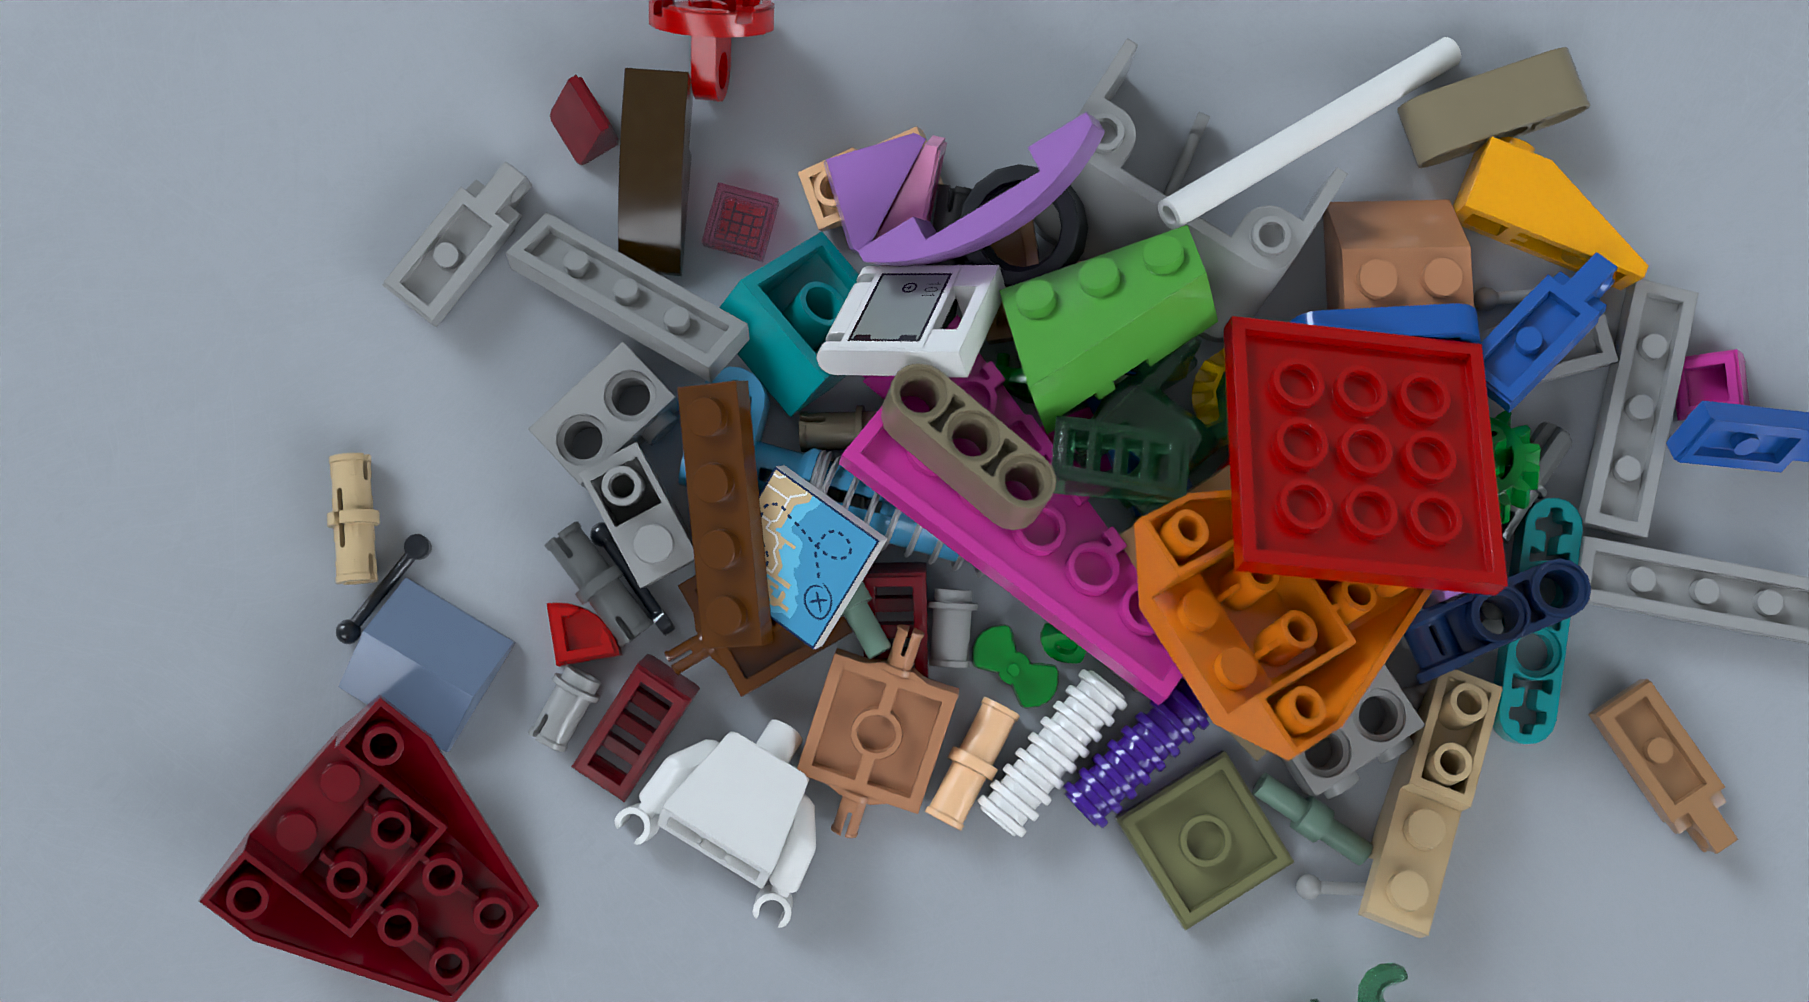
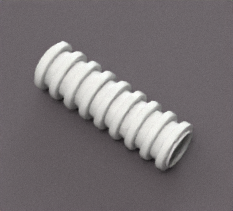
[977,669,1127,837]

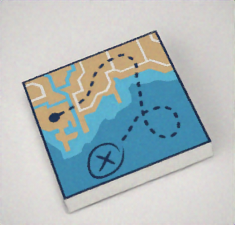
[759,465,888,650]

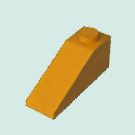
[1453,136,1649,290]

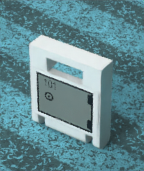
[816,265,1006,377]

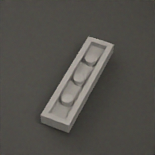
[506,212,750,383]
[1579,279,1699,540]
[1578,536,1809,645]

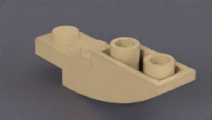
[1358,669,1503,938]

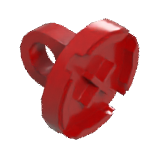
[649,0,775,102]

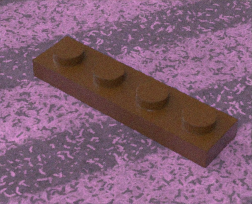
[677,380,773,649]

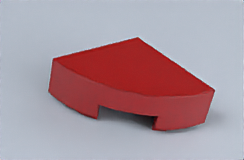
[546,602,623,667]

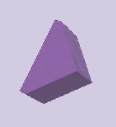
[824,133,926,255]

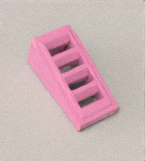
[873,135,947,266]

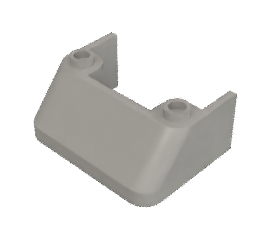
[1034,38,1348,343]

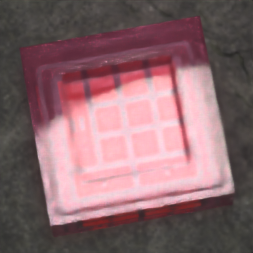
[701,182,780,262]

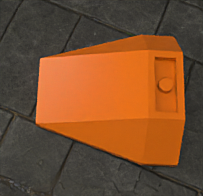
[1134,490,1433,761]

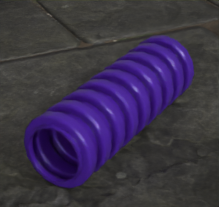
[1063,676,1210,828]

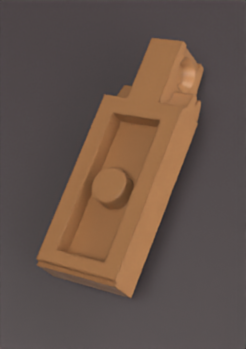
[1588,679,1738,854]

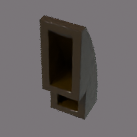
[618,68,693,276]

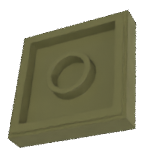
[1114,751,1294,931]

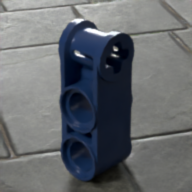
[1404,559,1591,685]

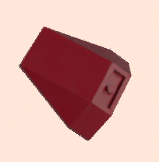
[199,695,539,1002]

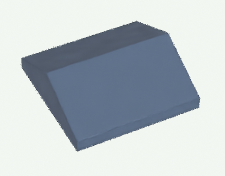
[338,577,516,752]

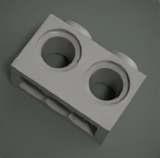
[528,342,679,489]
[1279,664,1425,799]

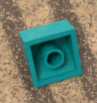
[719,231,859,417]

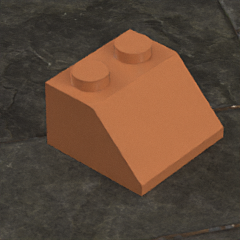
[1323,199,1474,310]

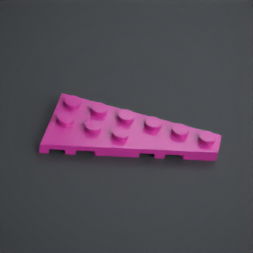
[839,314,1183,705]

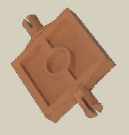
[797,624,959,838]

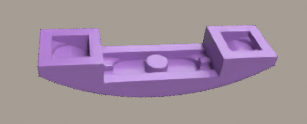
[858,112,1105,267]

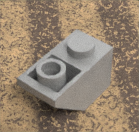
[579,442,694,588]

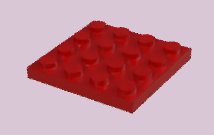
[1224,316,1508,596]

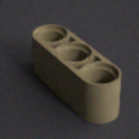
[1397,47,1590,168]
[881,363,1056,530]

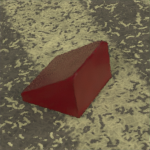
[550,74,619,165]

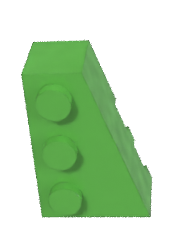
[999,225,1218,434]

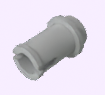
[927,589,978,668]
[528,665,601,752]

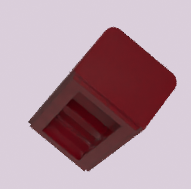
[863,562,929,678]
[571,654,700,802]

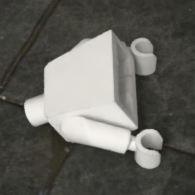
[615,720,816,928]

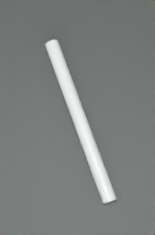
[1158,37,1461,230]

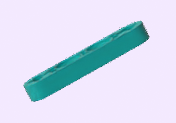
[1493,498,1583,744]

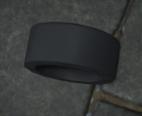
[960,164,1088,287]

